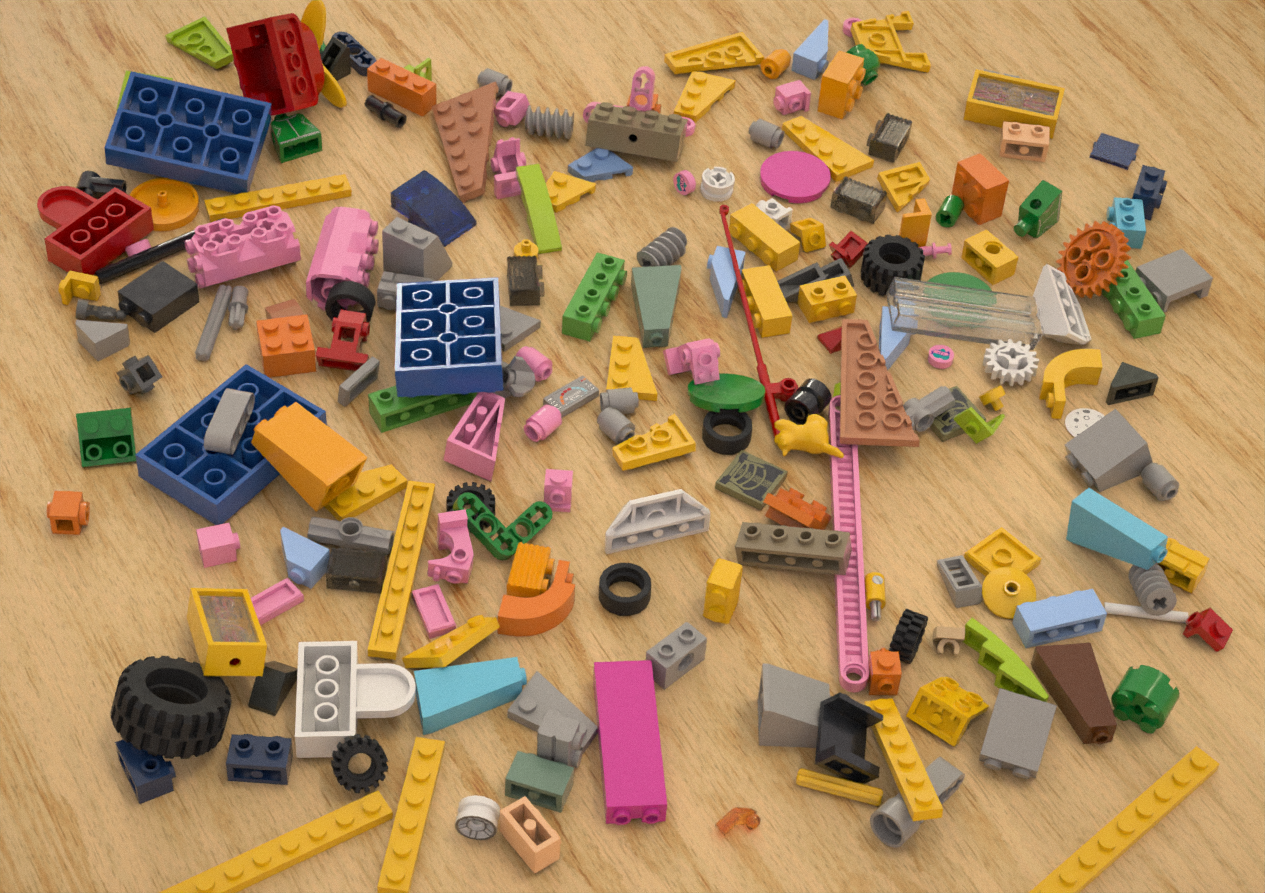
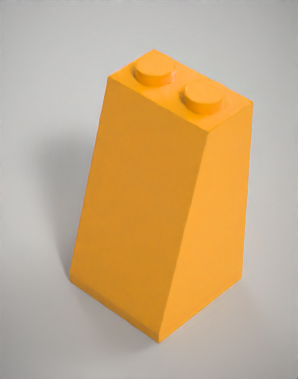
[251,402,367,512]

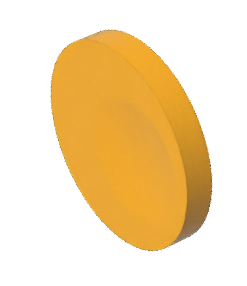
[130,178,199,231]

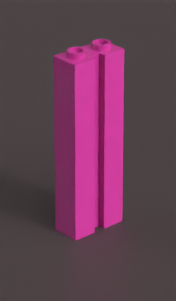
[593,660,667,825]

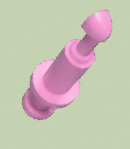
[918,242,952,259]

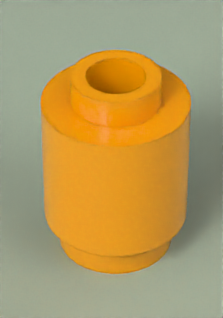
[760,49,791,79]

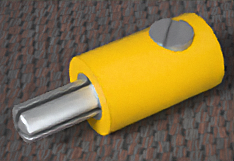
[864,572,886,622]

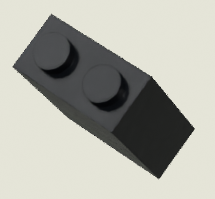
[117,261,200,333]

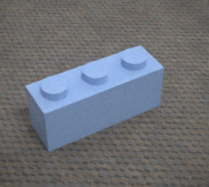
[1012,589,1107,648]

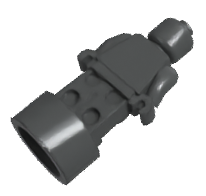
[76,299,127,320]

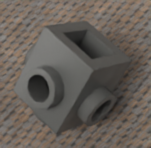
[116,355,162,395]

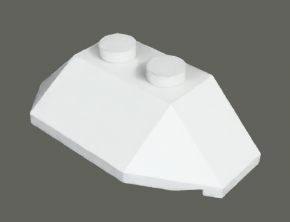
[1032,264,1092,345]
[605,489,710,554]

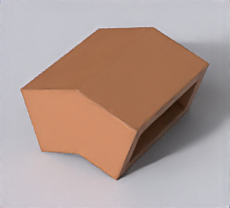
[265,299,304,319]

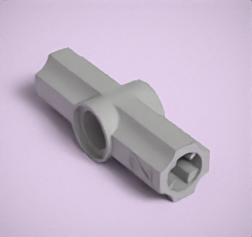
[903,386,955,432]
[308,517,394,555]

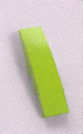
[516,164,562,254]
[962,618,1049,702]

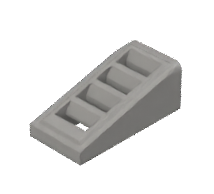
[937,555,982,608]

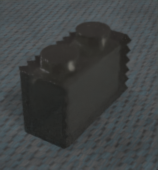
[866,113,912,163]
[830,176,887,224]
[507,255,545,306]
[326,547,387,594]

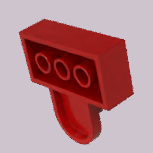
[37,186,154,275]

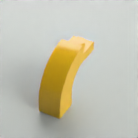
[1039,349,1102,419]

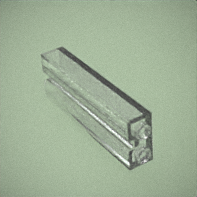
[886,277,1044,350]

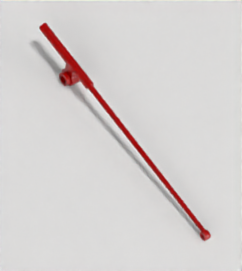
[719,205,798,438]

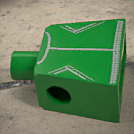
[270,113,322,163]
[1014,180,1062,238]

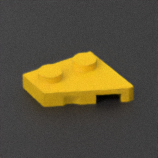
[877,162,930,212]
[546,171,596,213]

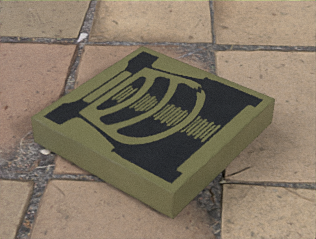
[930,386,986,442]
[715,450,788,510]

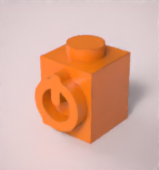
[47,491,90,535]
[867,648,902,695]

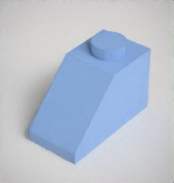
[280,527,330,589]

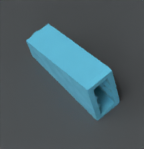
[1066,488,1168,570]
[414,657,527,735]

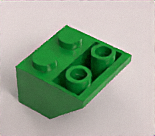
[76,407,136,467]

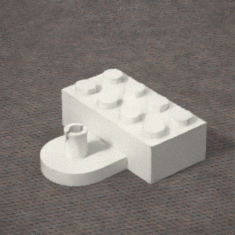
[295,641,416,758]

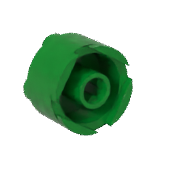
[1111,665,1180,734]

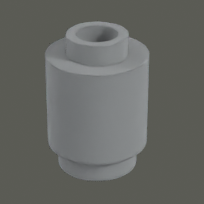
[477,68,513,97]
[748,119,785,148]
[600,387,639,414]
[597,407,635,444]
[1141,463,1179,501]

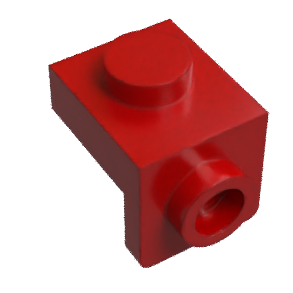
[829,231,868,268]
[1183,608,1233,652]

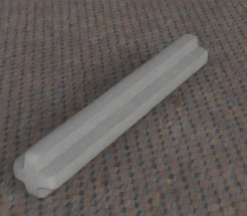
[195,285,232,361]

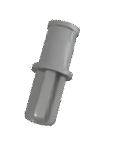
[228,286,248,330]

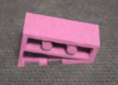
[443,392,505,481]

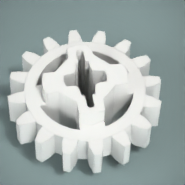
[983,339,1039,386]

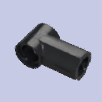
[76,171,127,199]

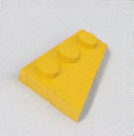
[606,335,658,401]

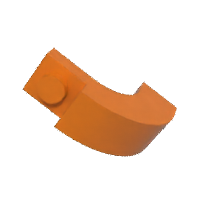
[497,560,576,637]

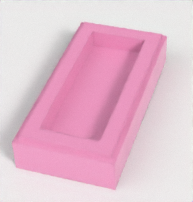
[251,577,304,626]
[412,584,456,639]

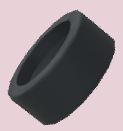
[325,281,376,322]
[702,408,752,455]
[599,563,651,616]

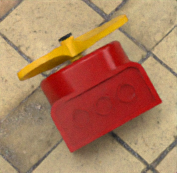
[226,0,347,116]

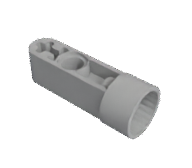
[870,757,965,848]

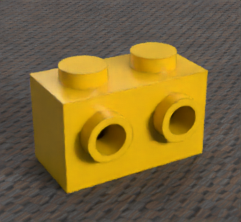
[797,276,857,323]

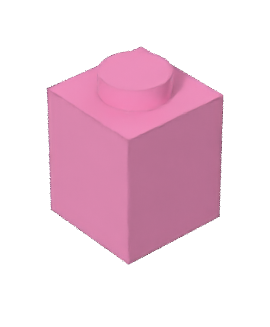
[196,523,240,568]

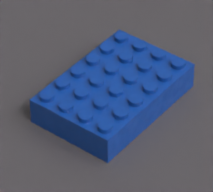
[104,71,271,194]
[395,277,503,397]
[135,364,327,525]

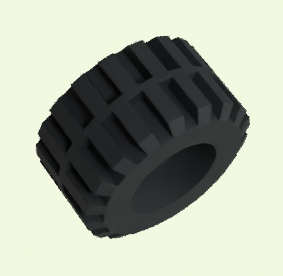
[860,234,925,298]

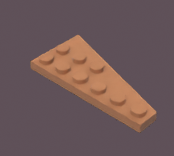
[432,82,499,203]
[840,319,920,447]

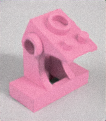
[490,137,543,199]
[663,338,720,385]
[427,509,474,584]

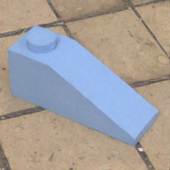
[791,19,828,80]
[707,246,746,318]
[879,306,917,370]

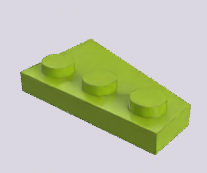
[165,16,234,69]

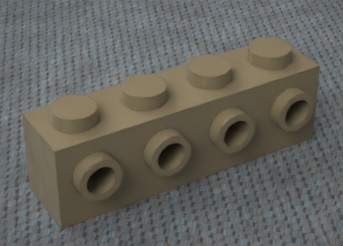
[735,522,852,575]

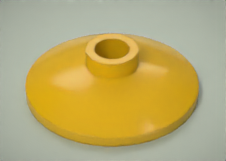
[982,567,1036,619]

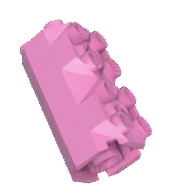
[184,206,301,289]
[306,207,379,310]

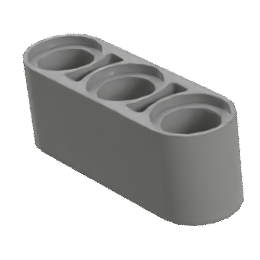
[204,388,255,455]

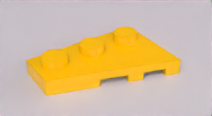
[674,71,736,123]
[612,413,696,471]
[324,464,408,521]
[402,615,500,668]

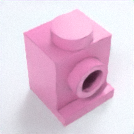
[773,80,811,115]
[494,91,533,127]
[544,469,573,512]

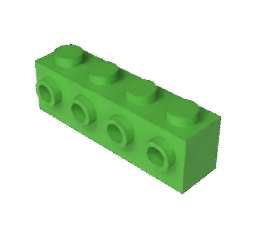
[562,252,627,342]
[1102,260,1166,339]
[368,385,477,433]

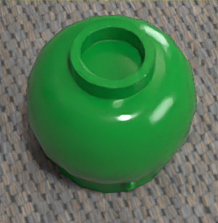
[846,44,880,86]

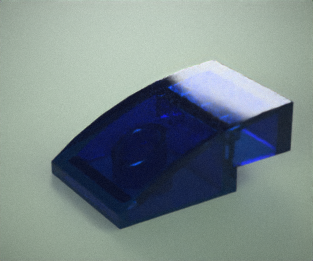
[390,170,477,247]

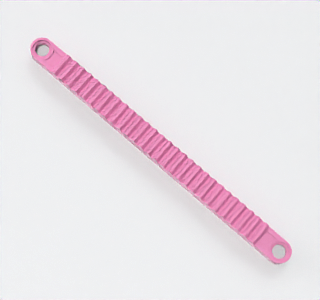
[828,395,869,693]

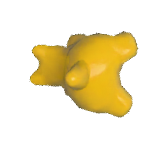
[774,414,844,458]

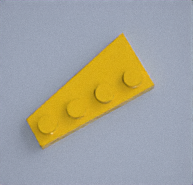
[664,32,764,74]
[782,116,874,182]

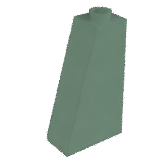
[631,265,682,348]

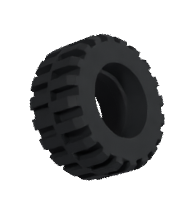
[110,656,232,759]

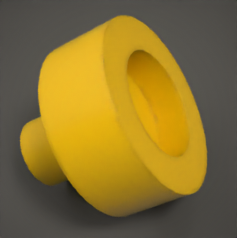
[514,239,538,265]
[978,385,1006,411]

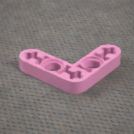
[583,66,655,123]

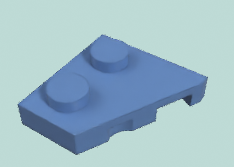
[568,148,633,182]

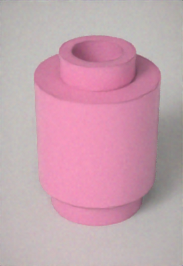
[516,346,553,382]
[524,405,562,442]

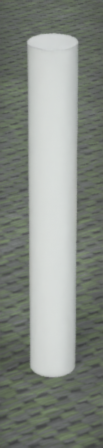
[1103,602,1188,623]

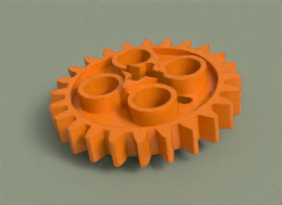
[1056,221,1131,298]

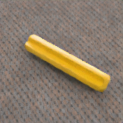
[796,768,883,806]

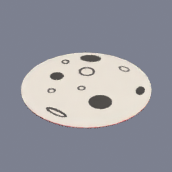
[1065,408,1104,437]

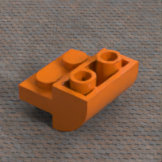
[763,488,832,530]

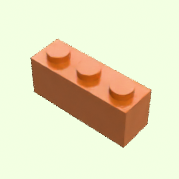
[367,58,437,117]

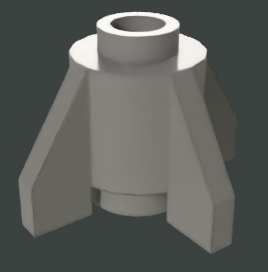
[492,356,535,398]

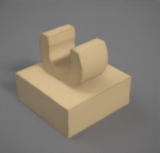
[932,626,965,655]

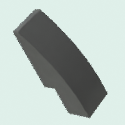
[777,258,854,302]

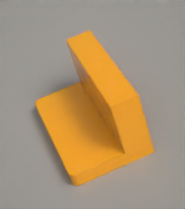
[899,198,932,247]

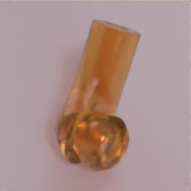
[715,807,761,835]

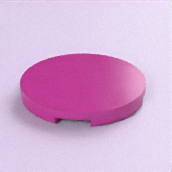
[760,151,830,203]

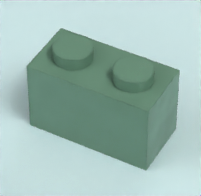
[505,751,574,813]

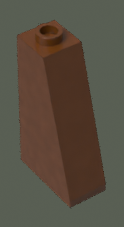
[1031,642,1117,744]

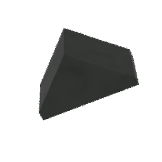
[321,36,351,81]
[1106,362,1159,405]
[248,661,298,716]

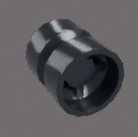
[784,378,831,425]

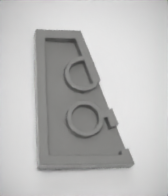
[507,671,598,754]

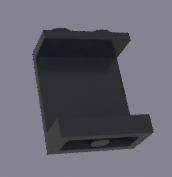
[815,693,883,784]

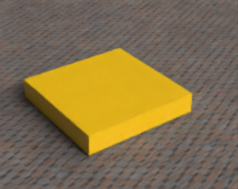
[964,527,1041,588]

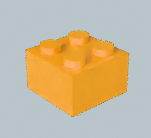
[817,50,866,120]

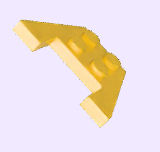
[850,11,931,73]

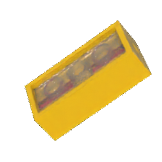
[963,69,1065,139]
[187,588,267,676]

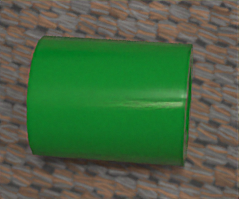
[935,195,964,228]

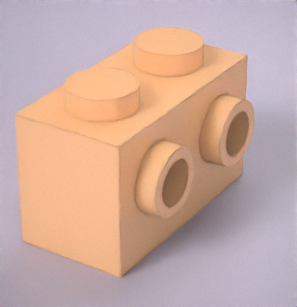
[999,121,1049,162]
[500,796,561,874]

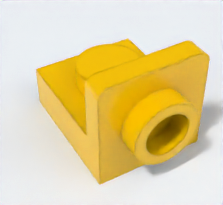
[790,218,826,252]
[58,271,101,305]

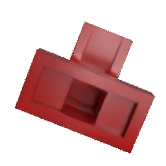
[316,310,370,371]

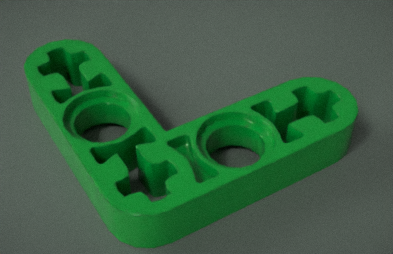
[453,492,553,561]

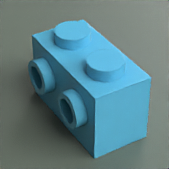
[1106,197,1146,249]

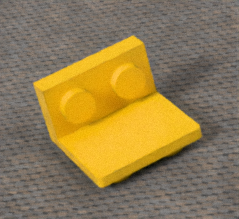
[906,677,989,747]

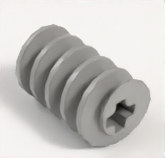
[525,105,574,139]
[636,227,687,267]
[1128,562,1177,616]

